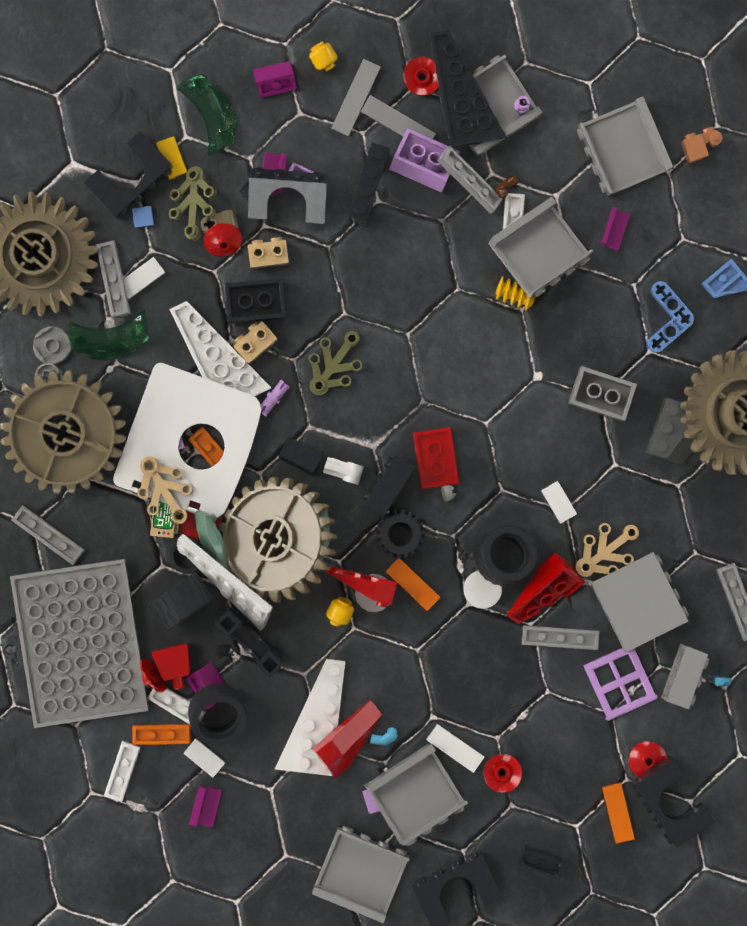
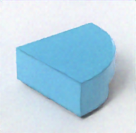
[712,676,731,686]

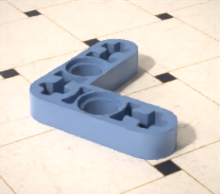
[647,281,694,353]

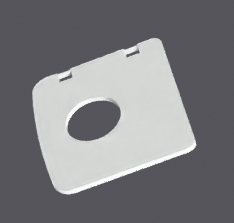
[113,363,261,518]

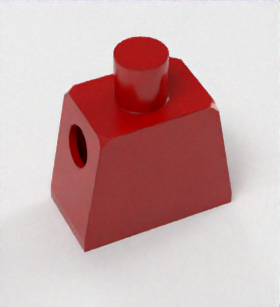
[151,642,191,690]

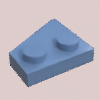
[701,259,747,299]

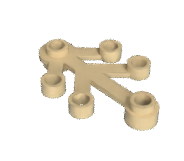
[137,457,193,524]
[576,523,639,577]

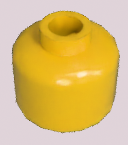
[309,41,338,71]
[326,597,354,627]

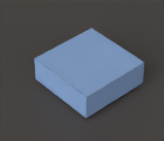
[132,206,154,228]

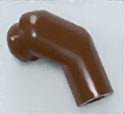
[495,175,519,198]

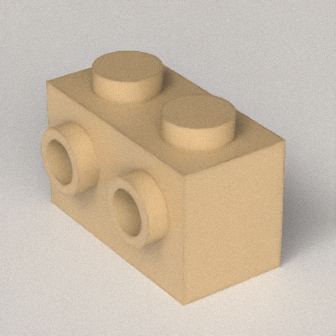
[248,237,289,270]
[233,321,278,364]

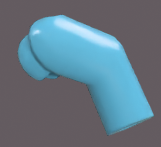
[370,727,398,746]

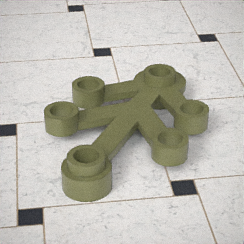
[169,166,217,241]
[308,331,362,395]

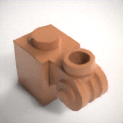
[681,127,722,164]

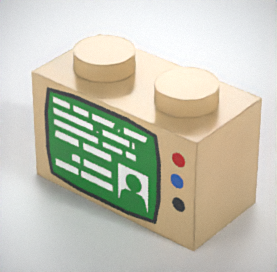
[150,501,181,538]

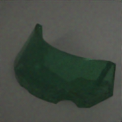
[176,74,237,156]
[69,310,149,360]

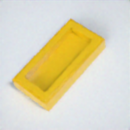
[156,136,187,179]

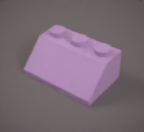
[389,128,460,193]

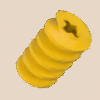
[495,276,536,311]

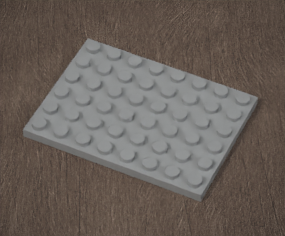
[10,559,149,728]

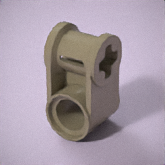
[201,210,239,234]

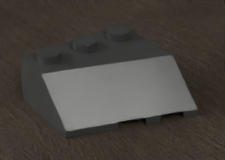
[646,398,694,465]

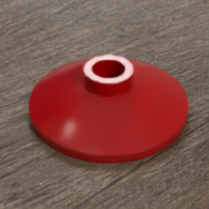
[403,57,439,95]
[204,223,242,257]
[140,659,167,693]
[629,741,667,777]
[484,754,522,793]

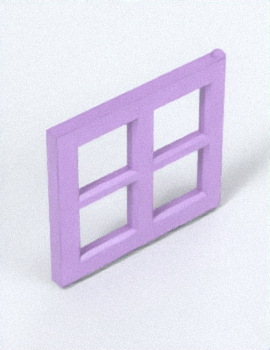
[583,648,658,721]

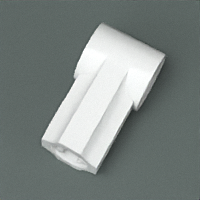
[323,457,364,485]

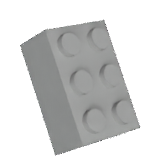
[568,366,637,421]
[661,643,709,709]

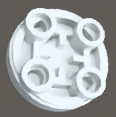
[463,570,502,609]

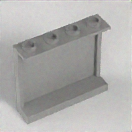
[440,55,542,157]
[577,97,673,197]
[488,197,593,298]
[590,552,689,652]
[364,744,468,846]
[312,826,410,923]

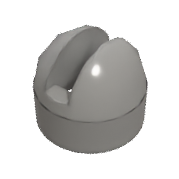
[441,485,456,502]

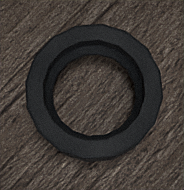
[169,537,204,574]

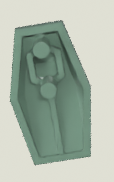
[195,510,228,570]

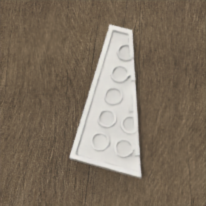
[169,301,271,397]
[176,534,273,631]
[275,659,345,776]

